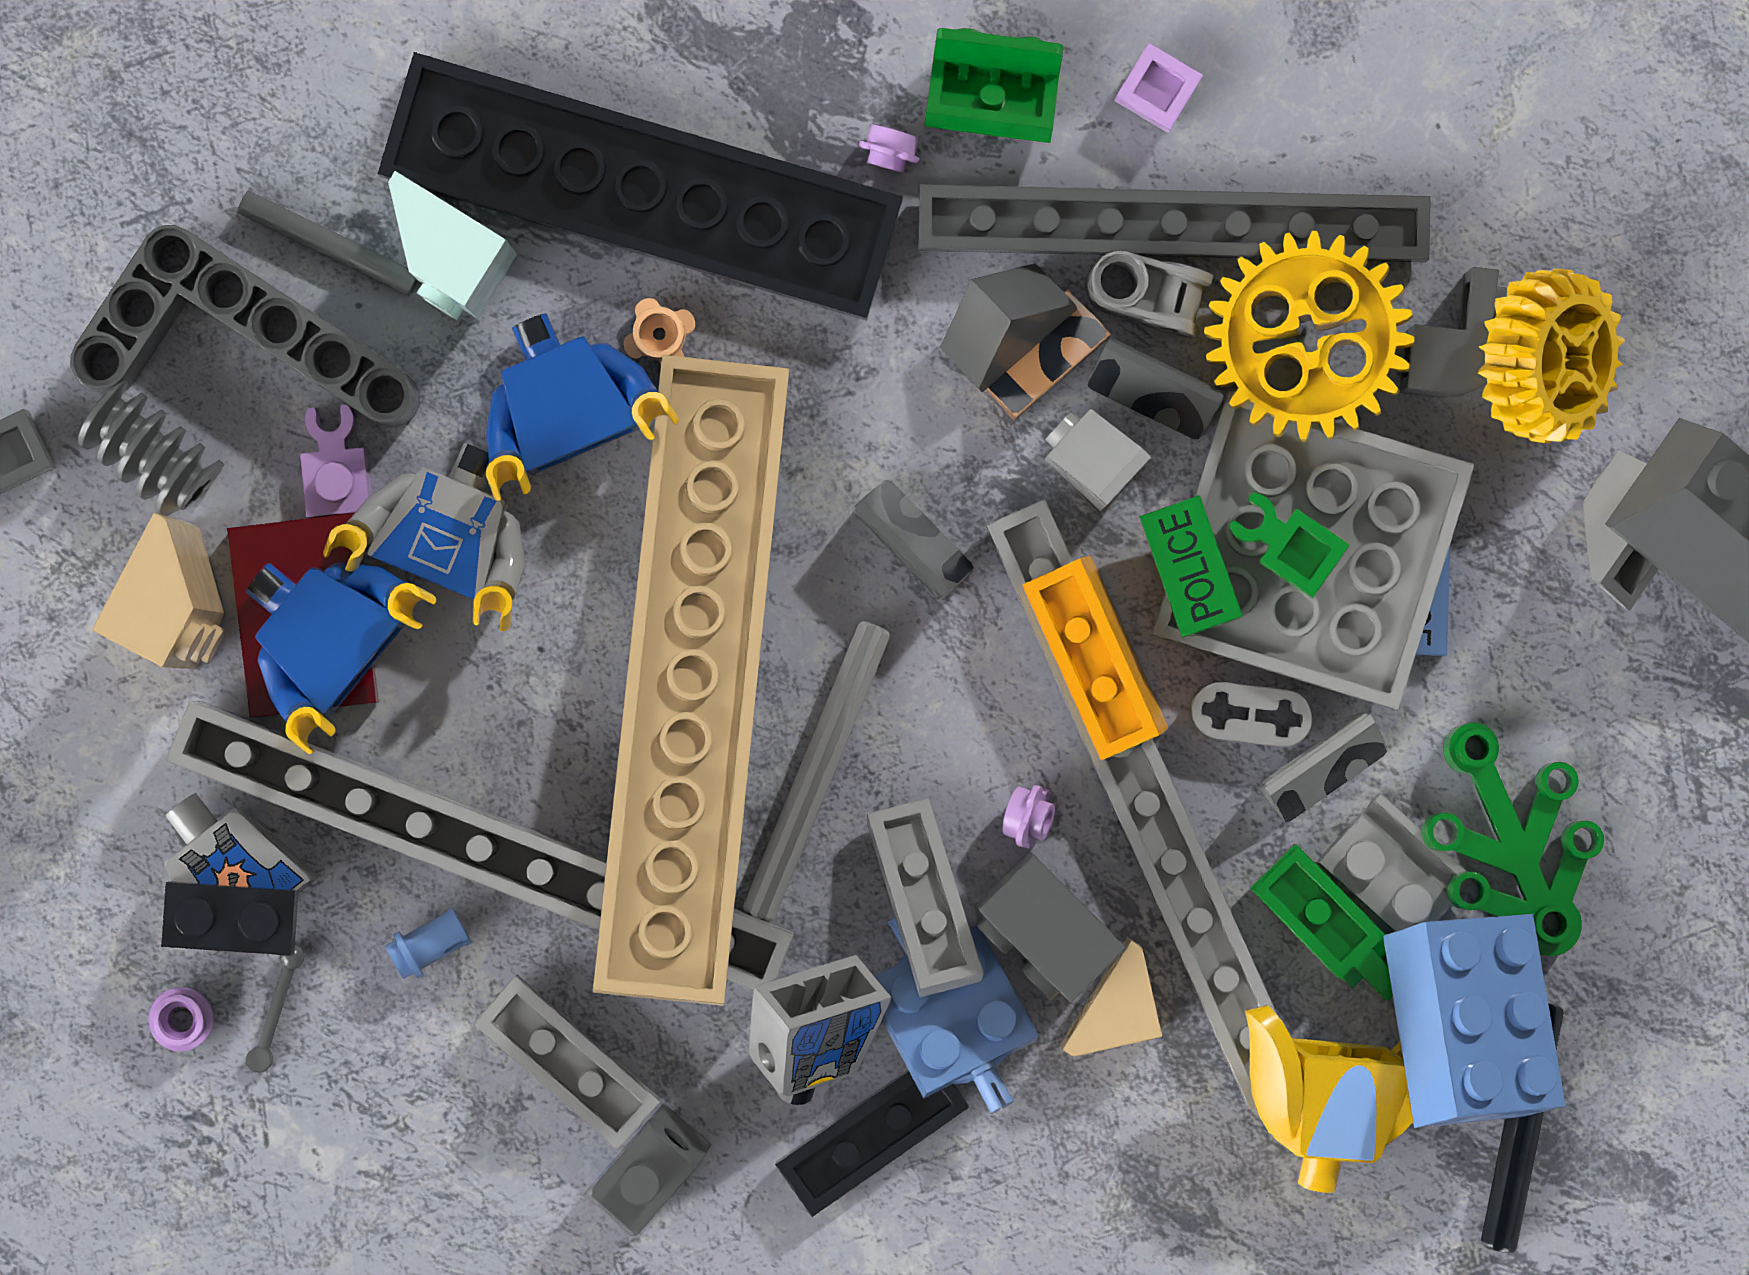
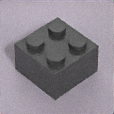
[975,851,1127,1003]

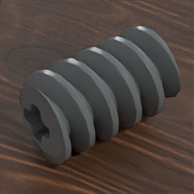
[78,379,225,516]

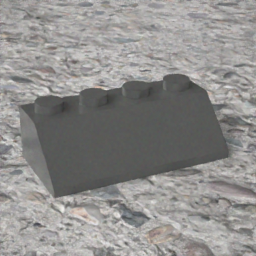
[1605,418,1749,643]

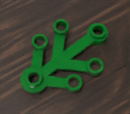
[1421,723,1604,956]

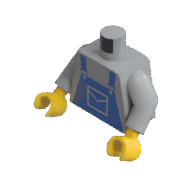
[323,443,526,631]

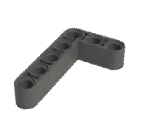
[70,225,420,427]

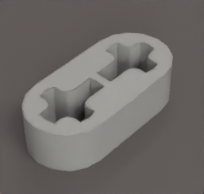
[1189,682,1312,747]

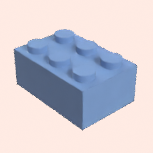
[1383,914,1566,1128]

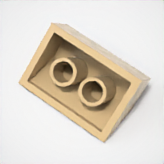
[92,513,226,669]

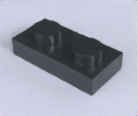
[161,881,299,956]

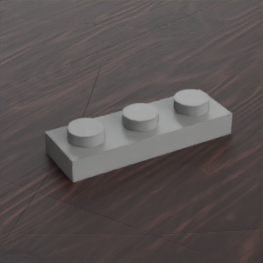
[867,798,983,997]
[473,974,661,1150]

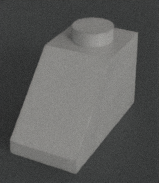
[1044,409,1151,511]
[1582,450,1658,611]

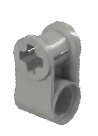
[1085,251,1214,338]

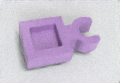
[300,404,371,518]

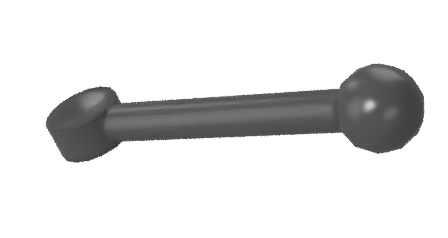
[246,945,305,1073]

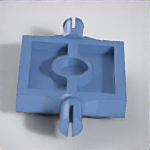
[874,917,1039,1114]

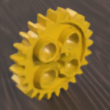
[1204,231,1415,442]

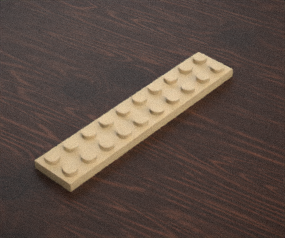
[593,355,789,1006]

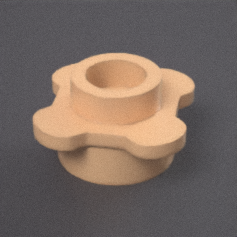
[624,298,696,365]

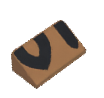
[986,290,1111,421]

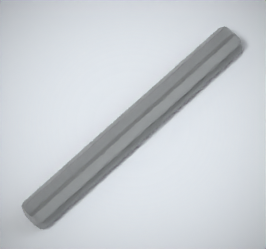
[743,621,890,921]

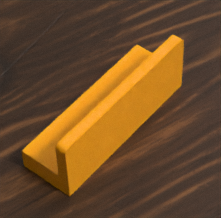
[1022,555,1168,761]

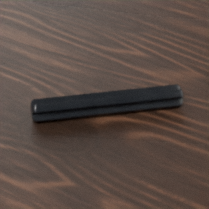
[1481,1003,1564,1253]

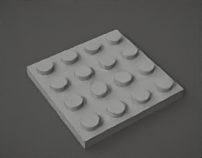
[1152,390,1475,711]

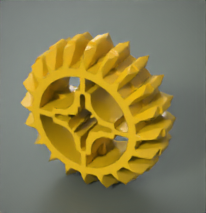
[1478,268,1625,444]

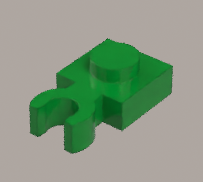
[1229,492,1350,599]

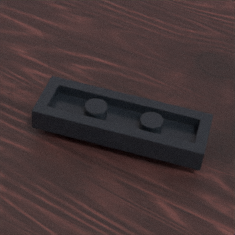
[775,1070,969,1217]

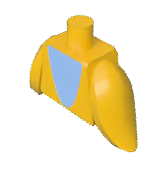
[1245,1005,1413,1193]

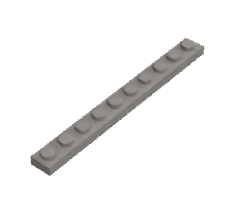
[986,499,1277,1109]

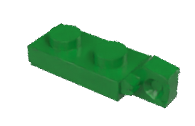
[1249,843,1393,1001]

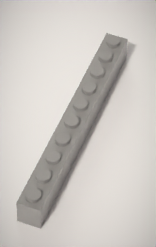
[166,701,794,990]

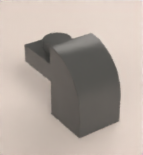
[1399,267,1507,398]

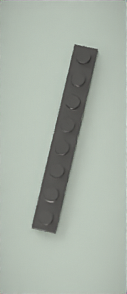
[918,184,1431,263]

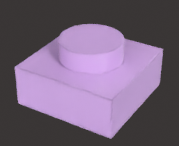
[1114,43,1203,133]

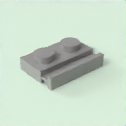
[1317,793,1474,932]

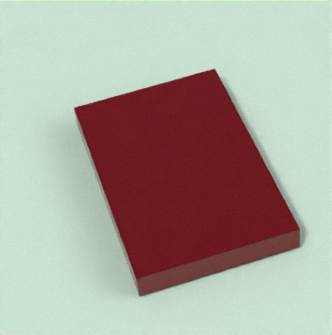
[227,513,379,718]

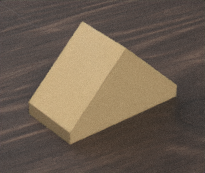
[1060,937,1162,1057]

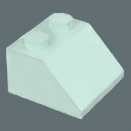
[388,171,518,320]

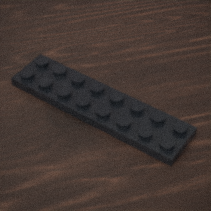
[377,52,903,321]

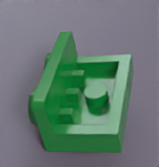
[924,28,1064,143]

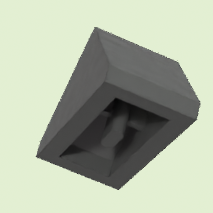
[940,263,1077,393]

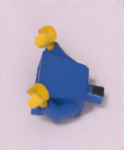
[485,313,679,501]
[245,562,436,754]

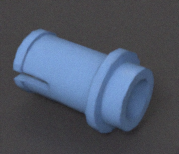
[385,907,472,979]

